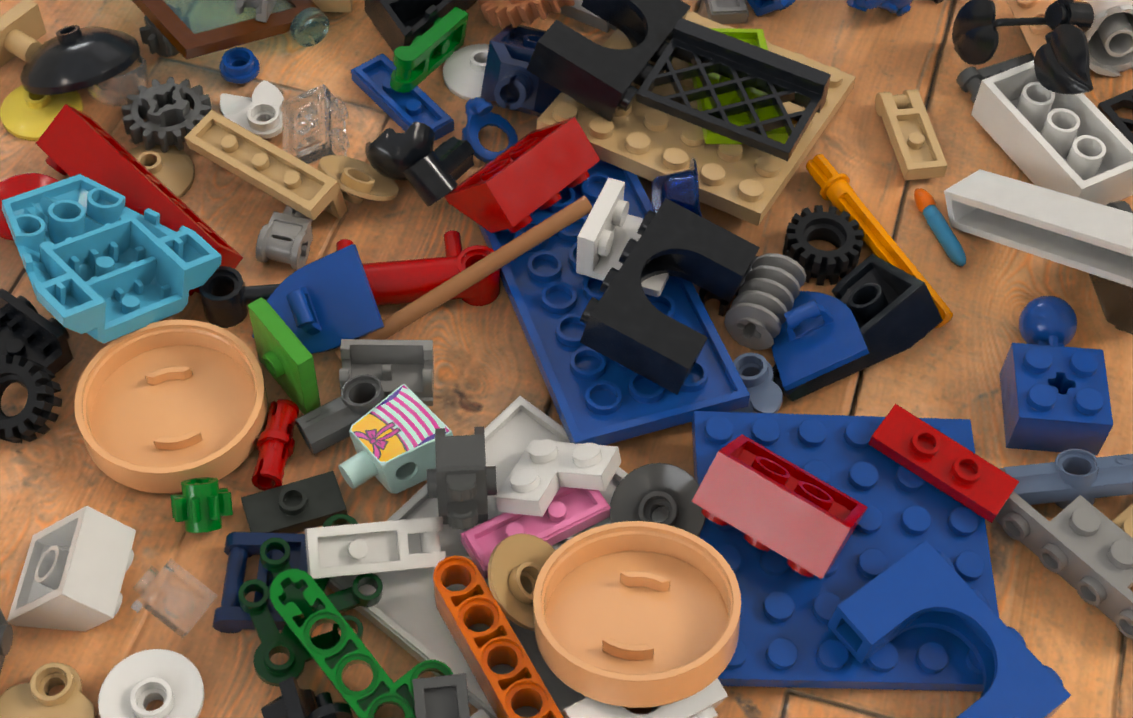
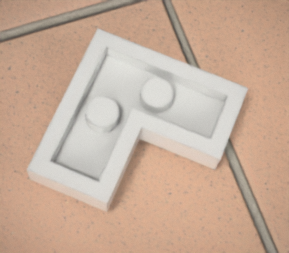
[495,439,621,517]

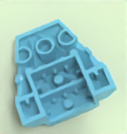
[2,174,222,344]

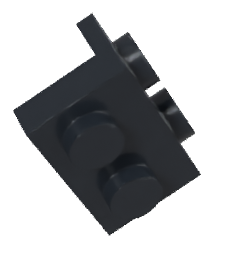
[0,288,74,389]

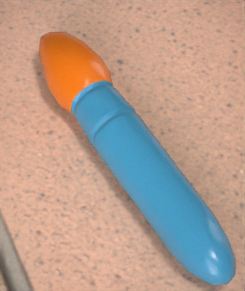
[914,188,966,266]

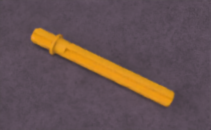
[806,154,953,328]

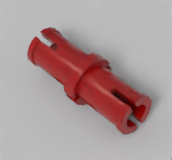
[251,399,299,491]

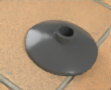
[610,463,706,537]

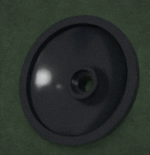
[20,25,140,95]

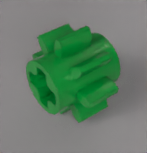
[171,477,233,533]

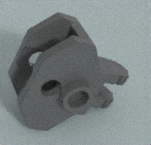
[427,426,497,530]

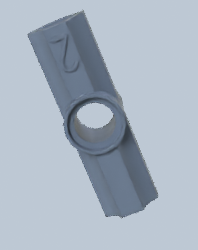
[1000,449,1133,509]

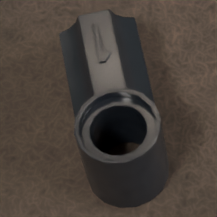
[403,136,475,207]

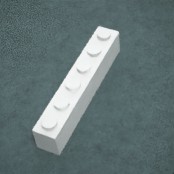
[944,169,1133,288]

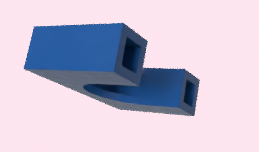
[827,540,1071,718]

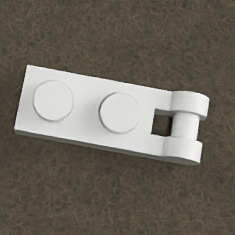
[305,516,446,579]

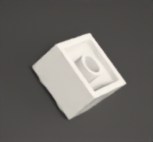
[7,506,136,632]

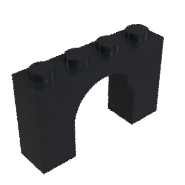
[527,0,691,121]
[580,198,760,395]

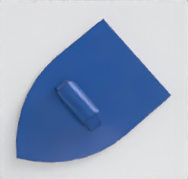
[252,244,384,354]
[772,291,869,391]

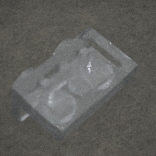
[282,84,349,164]

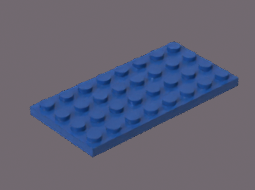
[478,160,750,445]

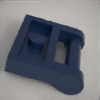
[213,532,308,633]

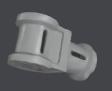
[256,205,313,270]

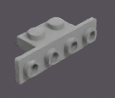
[996,492,1133,639]

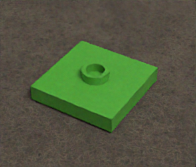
[248,297,321,415]

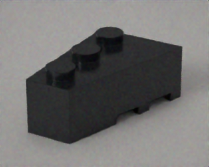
[364,0,478,52]

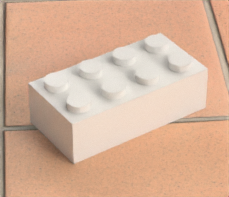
[971,60,1133,205]

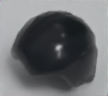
[365,122,435,181]

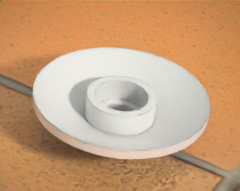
[443,44,489,101]
[98,649,205,718]

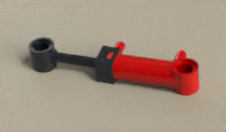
[199,230,500,328]

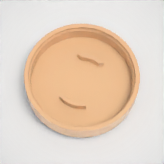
[74,319,268,494]
[533,521,741,708]

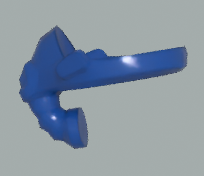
[462,97,518,164]

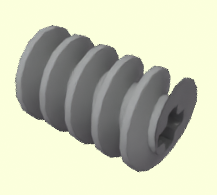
[724,253,807,350]

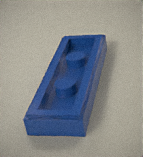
[351,53,454,141]

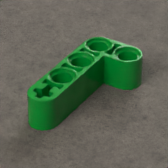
[270,569,453,718]

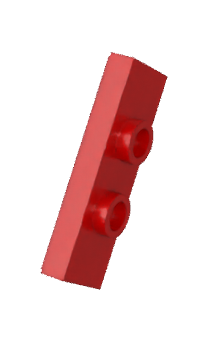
[868,404,1019,523]

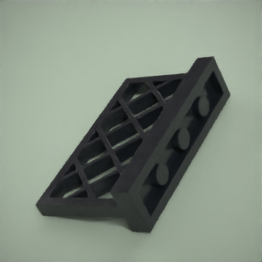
[636,17,831,161]

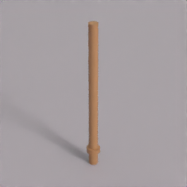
[335,195,593,362]

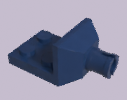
[480,24,561,117]

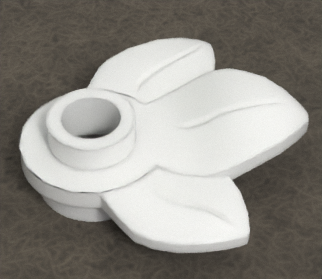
[220,80,285,139]

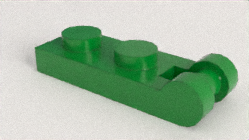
[390,7,469,93]

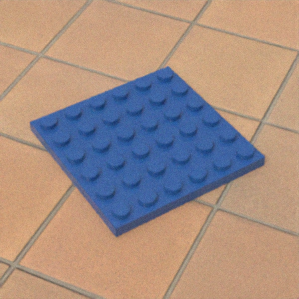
[692,411,999,692]

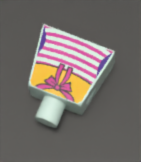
[338,384,453,494]

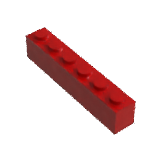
[36,104,243,296]

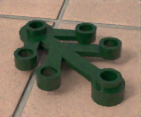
[238,514,383,686]

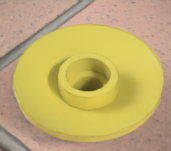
[0,85,83,141]

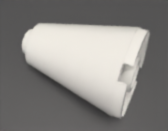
[1080,0,1133,77]

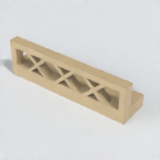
[184,109,348,221]

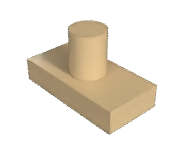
[0,0,46,68]

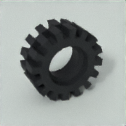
[783,205,864,286]
[0,355,62,443]

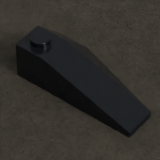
[773,254,943,401]

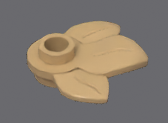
[0,662,95,718]

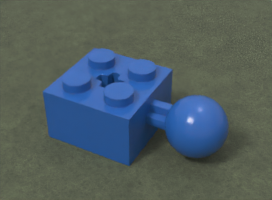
[999,296,1113,455]

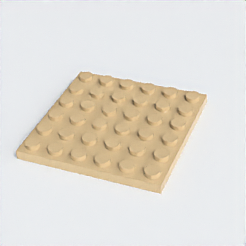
[536,11,856,226]

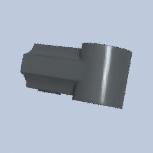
[295,374,386,455]

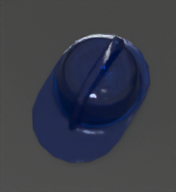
[652,158,702,217]

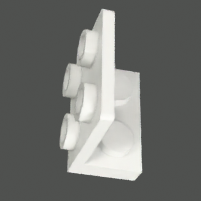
[576,177,669,297]

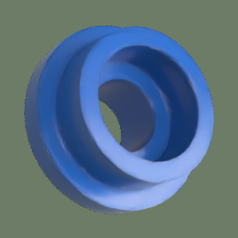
[219,47,260,84]

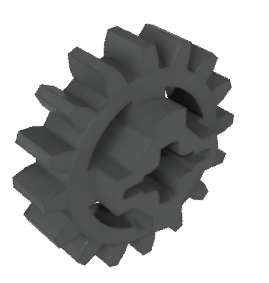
[121,77,212,153]

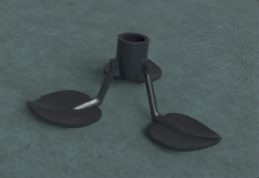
[952,0,1094,94]

